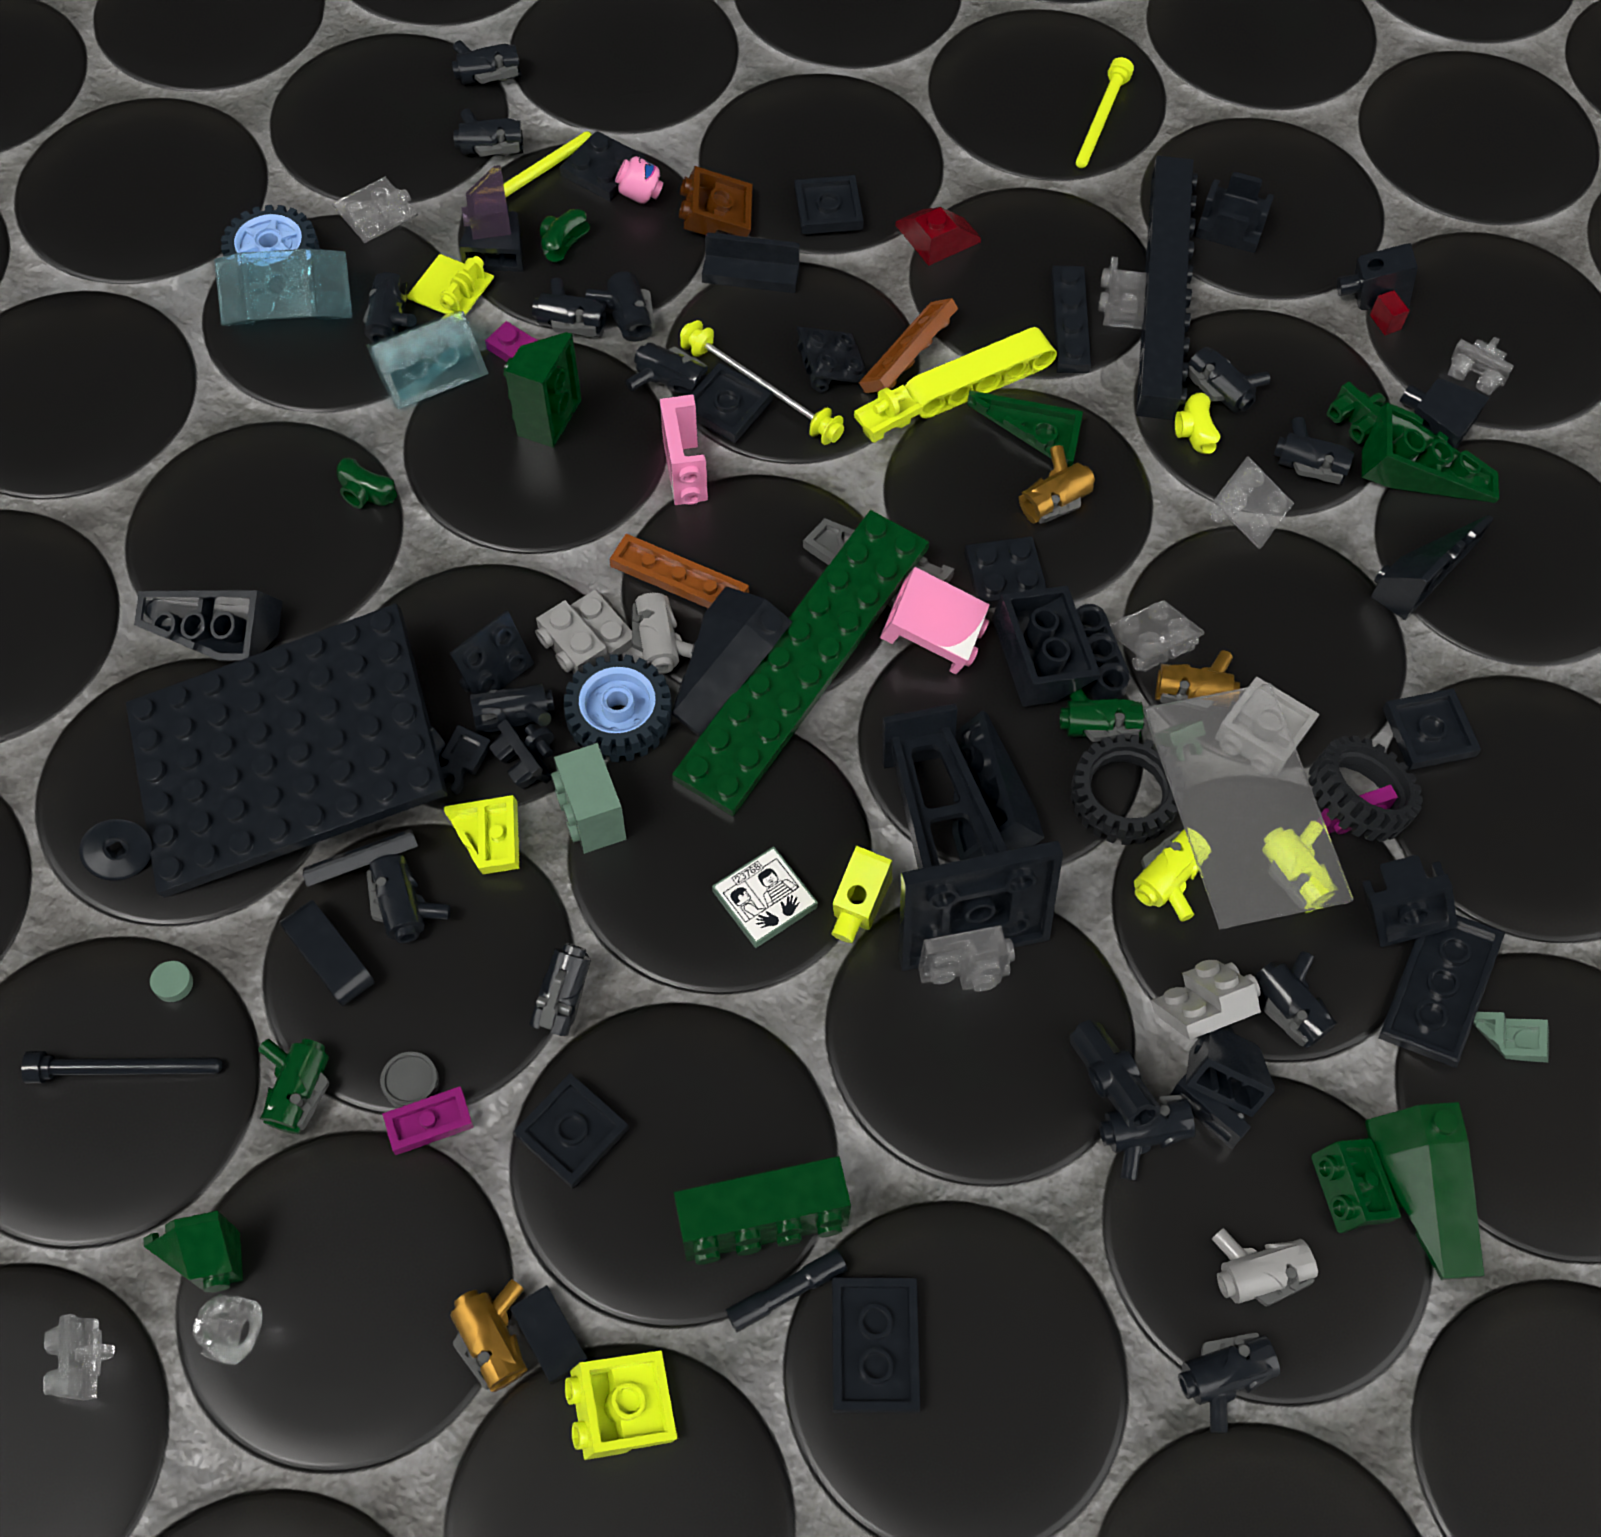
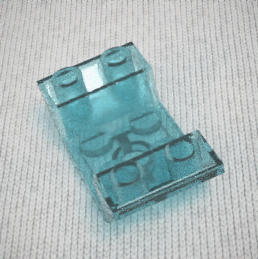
[214,249,352,326]

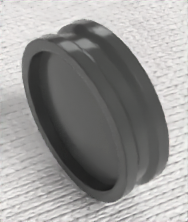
[380,1052,439,1108]

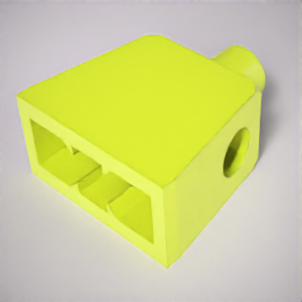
[831,846,893,943]

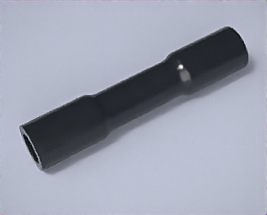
[725,1248,848,1333]

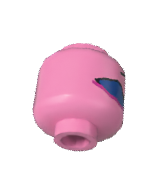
[615,156,663,204]

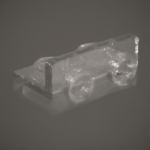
[1099,257,1146,329]

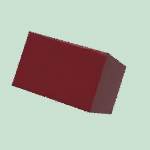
[1370,290,1410,335]

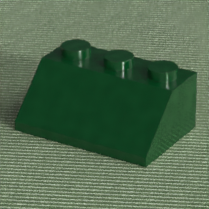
[504,332,582,448]

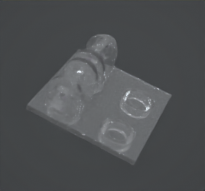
[332,177,418,243]
[1210,457,1294,549]
[1110,600,1204,672]

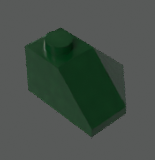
[143,1211,243,1292]

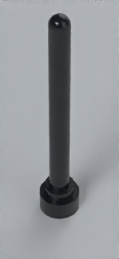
[21,1051,223,1084]

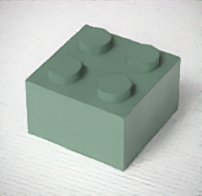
[551,743,626,854]

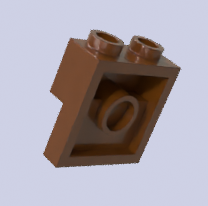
[679,166,752,237]

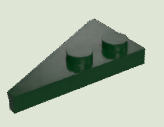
[967,390,1083,467]

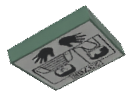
[712,847,818,948]

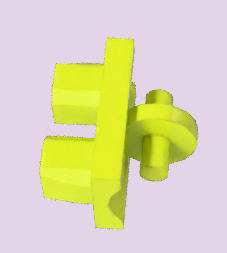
[854,385,922,443]

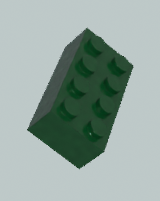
[674,1156,851,1265]

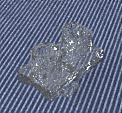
[1448,336,1514,395]
[43,1314,115,1401]

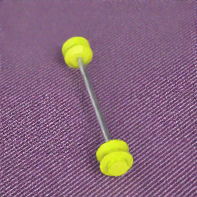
[680,320,844,445]

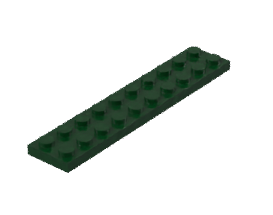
[672,509,929,817]

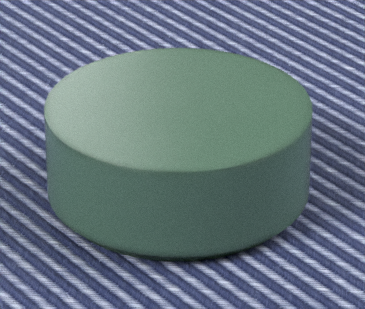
[150,961,193,1002]

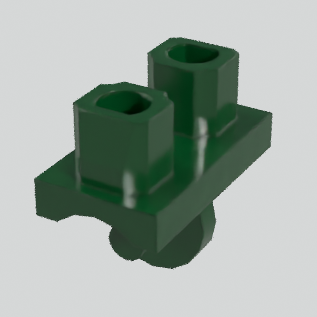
[1327,382,1386,444]

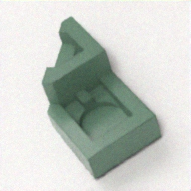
[1473,1012,1549,1062]

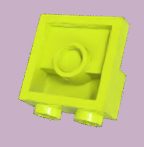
[565,1351,677,1460]

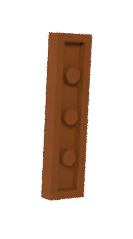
[859,298,958,393]
[609,534,749,608]

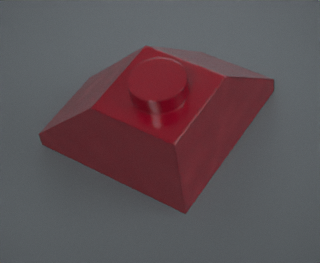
[895,207,981,266]

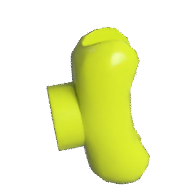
[1175,392,1221,454]

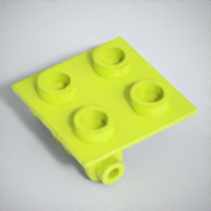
[407,254,494,321]

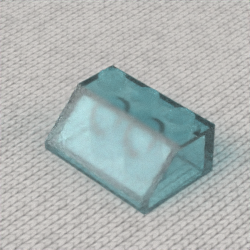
[366,311,488,409]

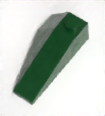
[1362,402,1499,503]
[1365,1102,1485,1280]

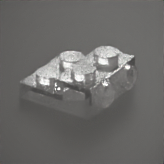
[918,925,1015,992]

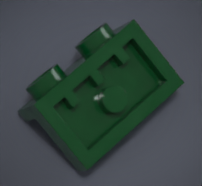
[1311,1138,1401,1233]

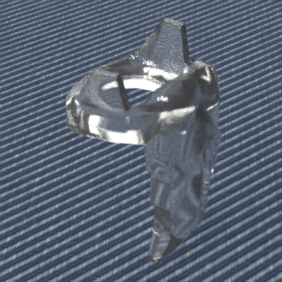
[192,1294,262,1364]

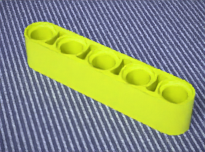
[905,327,1057,419]

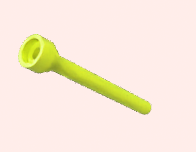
[1076,57,1134,169]
[473,131,592,210]

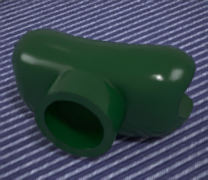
[540,209,590,263]
[337,458,397,509]

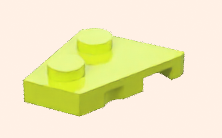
[444,795,519,874]

